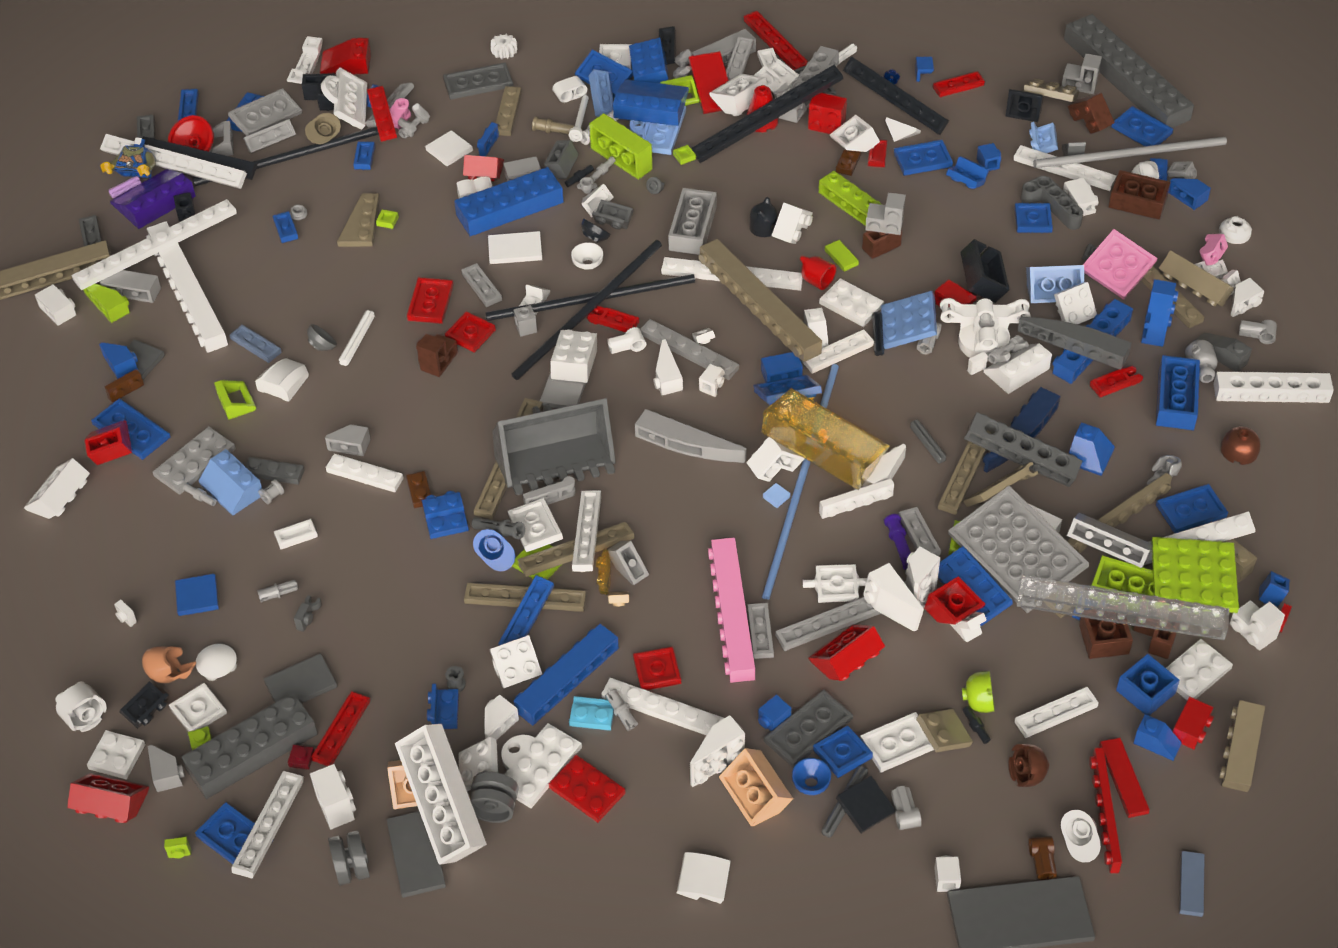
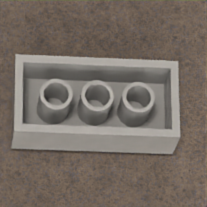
[668,188,717,255]

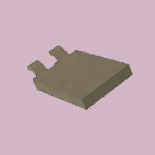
[963,462,1038,507]

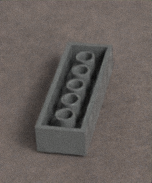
[181,693,318,799]

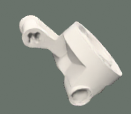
[940,298,1031,362]

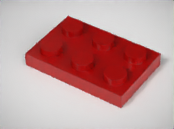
[407,277,453,324]
[549,755,626,823]

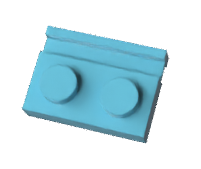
[569,696,614,730]

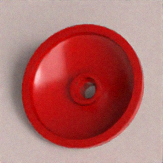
[167,115,214,152]

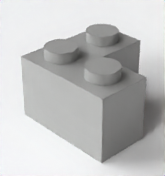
[1062,54,1102,94]
[865,193,906,235]

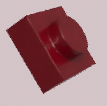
[288,745,314,770]

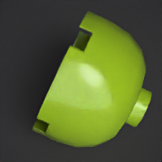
[962,671,994,713]

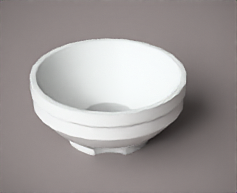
[1219,216,1252,244]
[571,243,603,270]

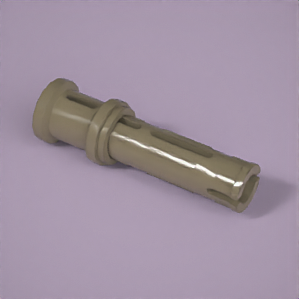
[532,116,583,135]

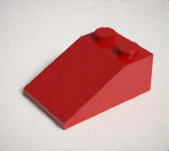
[320,38,371,74]

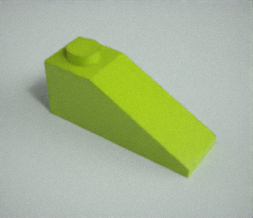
[83,284,130,323]

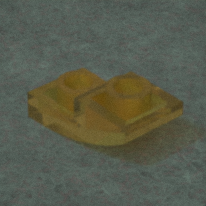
[596,549,611,595]

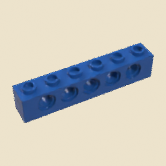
[1052,299,1133,384]

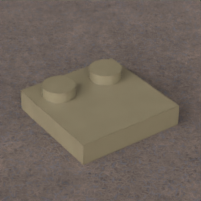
[916,709,973,752]

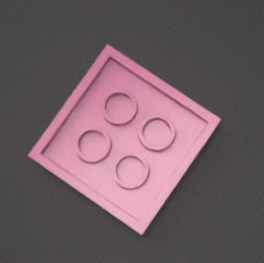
[1083,229,1157,300]

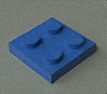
[1014,203,1053,233]
[813,726,873,778]

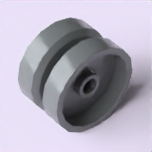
[469,772,519,823]
[328,830,370,886]

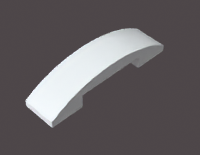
[287,36,323,84]

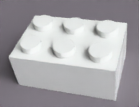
[551,330,597,383]

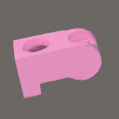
[1200,234,1228,266]

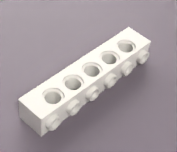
[1213,372,1333,403]

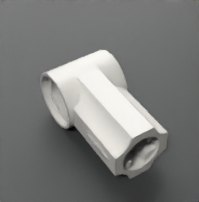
[607,327,646,354]

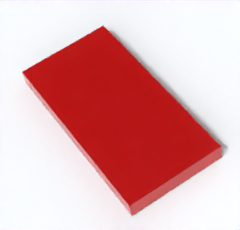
[688,51,728,114]

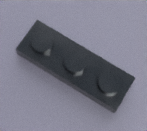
[659,26,676,65]

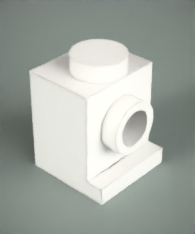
[699,364,725,397]

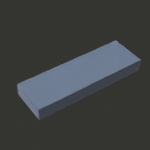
[230,325,282,363]
[1179,851,1204,917]

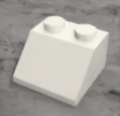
[830,115,880,152]

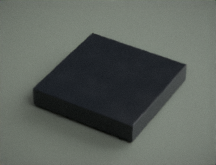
[836,776,896,834]

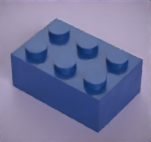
[629,38,669,84]

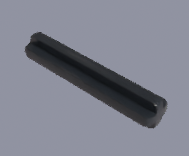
[872,312,884,356]

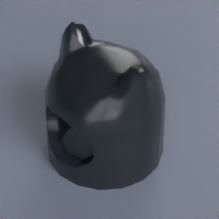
[750,197,778,238]

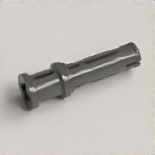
[471,517,525,539]

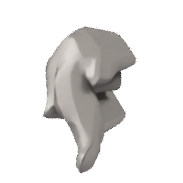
[1147,455,1182,485]

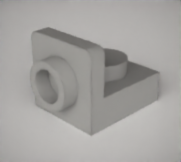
[1167,161,1197,179]

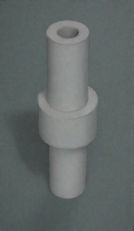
[590,156,616,182]
[183,483,217,506]

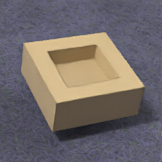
[608,591,629,606]

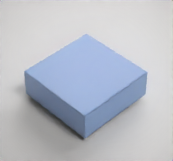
[763,483,790,508]

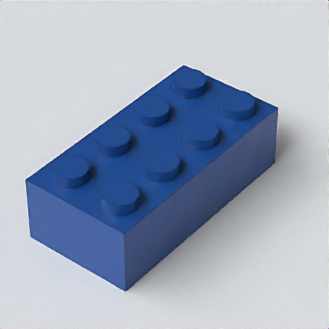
[1156,355,1200,430]

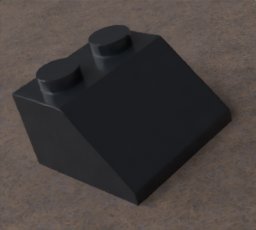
[1005,89,1044,122]

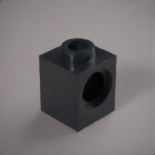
[174,192,195,222]

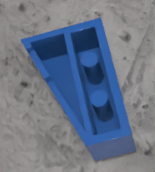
[1141,279,1179,347]

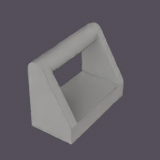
[209,121,234,156]

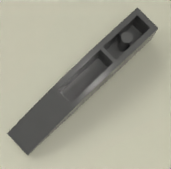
[1018,316,1132,370]

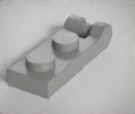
[523,476,576,505]

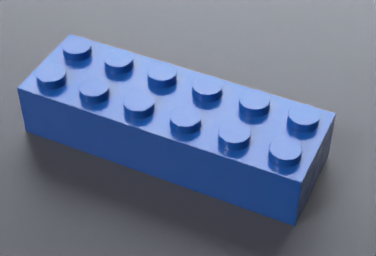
[454,167,564,236]

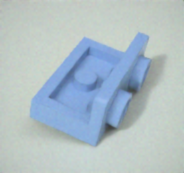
[1029,122,1058,153]

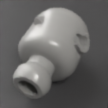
[1185,340,1218,383]

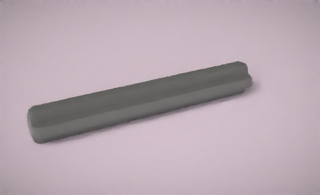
[821,766,868,838]

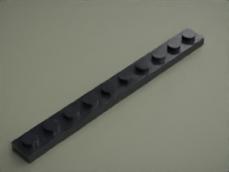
[691,65,843,163]

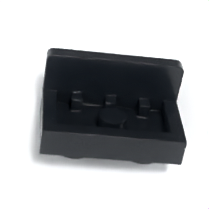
[119,681,169,729]

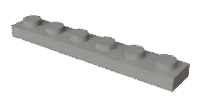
[640,319,739,380]
[775,597,881,651]

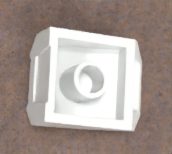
[255,358,309,402]

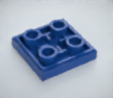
[175,574,219,616]

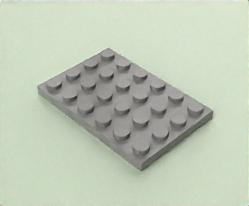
[948,486,1089,613]

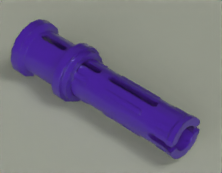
[884,514,911,570]

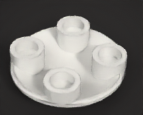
[196,644,237,681]

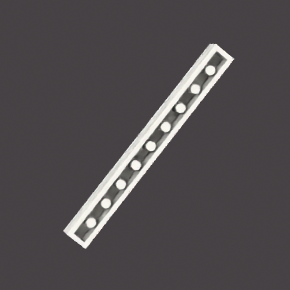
[146,221,228,353]

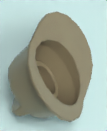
[305,113,341,144]

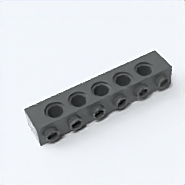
[964,412,1082,487]

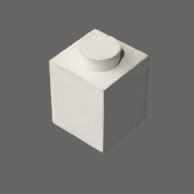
[934,855,961,892]

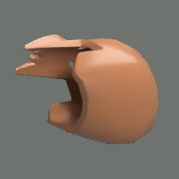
[142,646,196,683]

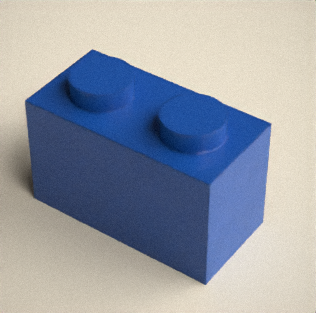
[761,352,803,383]

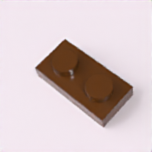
[836,148,862,176]
[104,369,144,403]
[406,471,431,508]

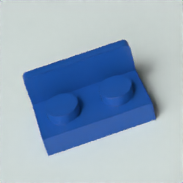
[427,684,459,729]

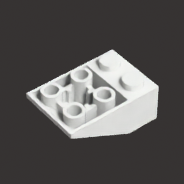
[690,715,745,787]

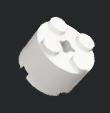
[56,681,107,732]

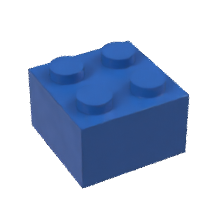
[1116,654,1180,716]

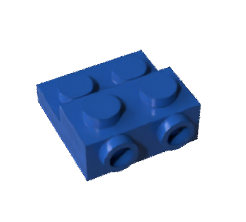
[422,491,469,539]

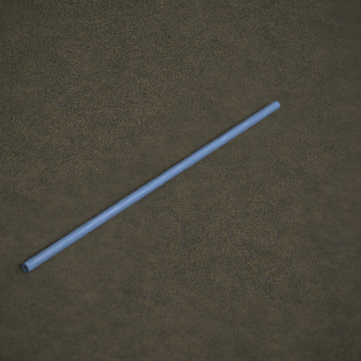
[762,364,839,600]

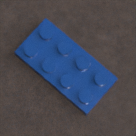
[938,546,1013,627]

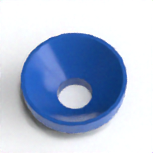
[792,758,831,795]

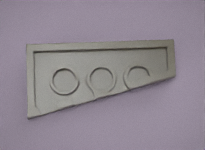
[337,193,380,247]

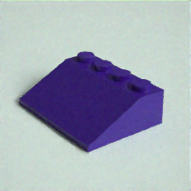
[110,169,196,229]

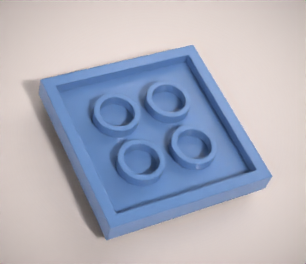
[881,291,937,349]

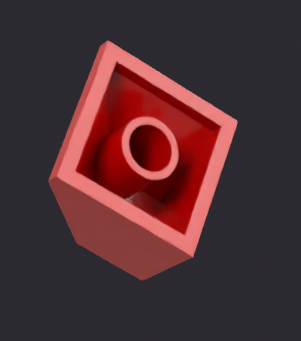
[924,576,985,625]

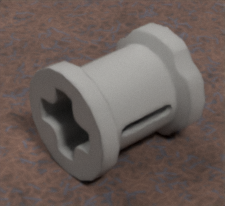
[258,479,284,504]

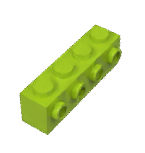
[819,171,882,226]

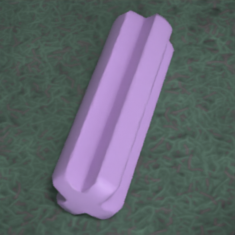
[108,176,141,198]

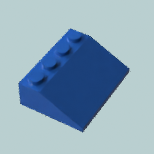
[613,79,689,126]

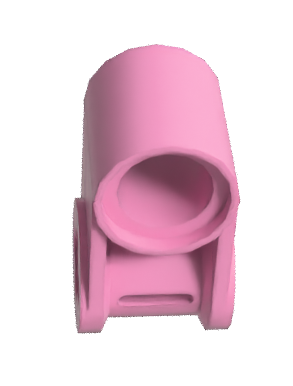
[389,98,411,130]

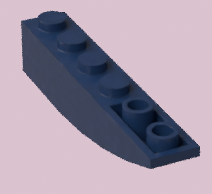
[983,387,1061,472]

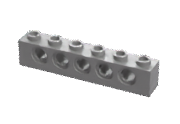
[779,46,839,123]

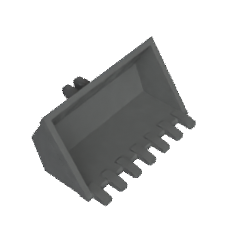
[492,398,616,495]

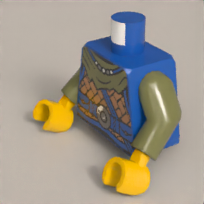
[100,138,156,178]

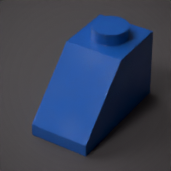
[1168,178,1211,210]
[99,343,138,379]
[1133,714,1182,761]

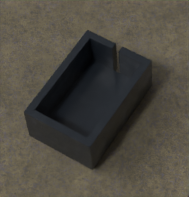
[960,239,1010,303]

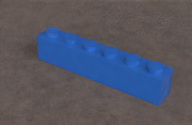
[514,624,619,726]

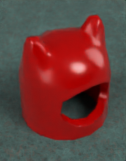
[800,256,836,290]

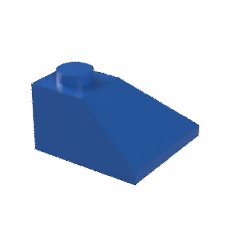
[1069,422,1115,476]

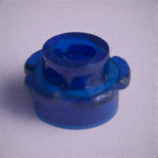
[884,70,900,84]

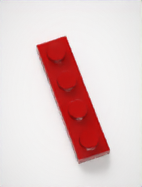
[367,86,397,142]

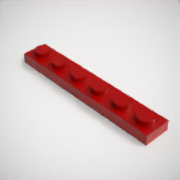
[744,11,808,70]
[1089,748,1122,873]

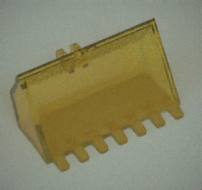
[761,388,889,490]

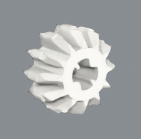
[491,33,517,60]

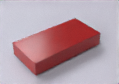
[868,140,887,168]

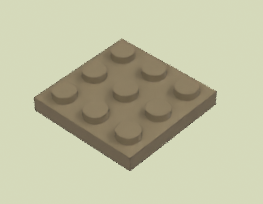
[1023,78,1079,102]

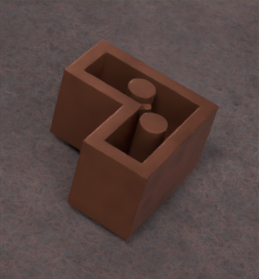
[1068,92,1115,134]
[862,230,902,259]
[416,334,458,377]
[1133,601,1183,659]

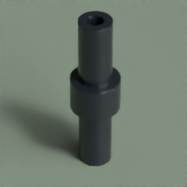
[565,165,594,187]
[962,706,991,744]

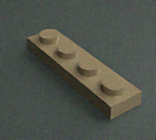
[496,86,522,136]

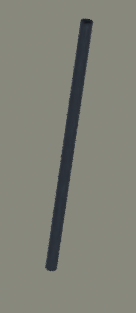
[192,127,379,186]
[511,240,662,380]
[485,274,695,321]

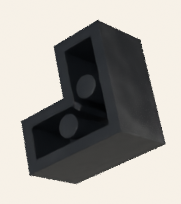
[302,73,336,111]

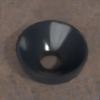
[581,218,611,243]

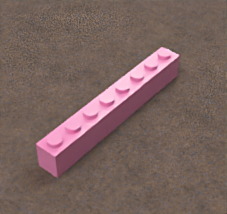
[708,538,755,683]

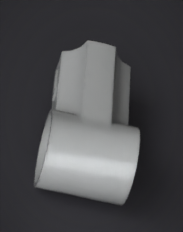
[1238,320,1277,344]
[917,322,942,355]
[891,786,921,830]

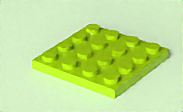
[1151,537,1239,613]

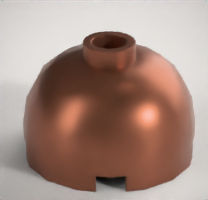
[1221,426,1261,465]
[1008,744,1049,787]

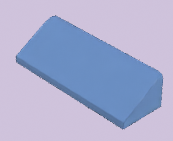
[589,69,613,117]

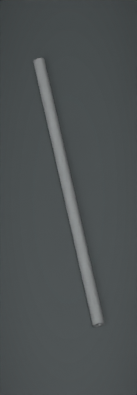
[1033,137,1227,168]

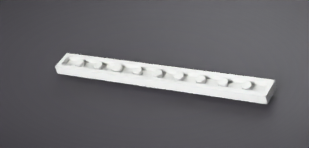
[100,134,247,189]
[71,199,237,290]

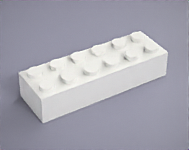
[395,724,487,865]

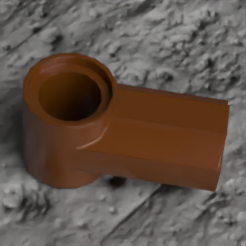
[1028,836,1057,880]

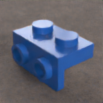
[946,156,989,189]

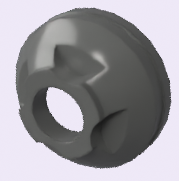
[307,324,337,351]

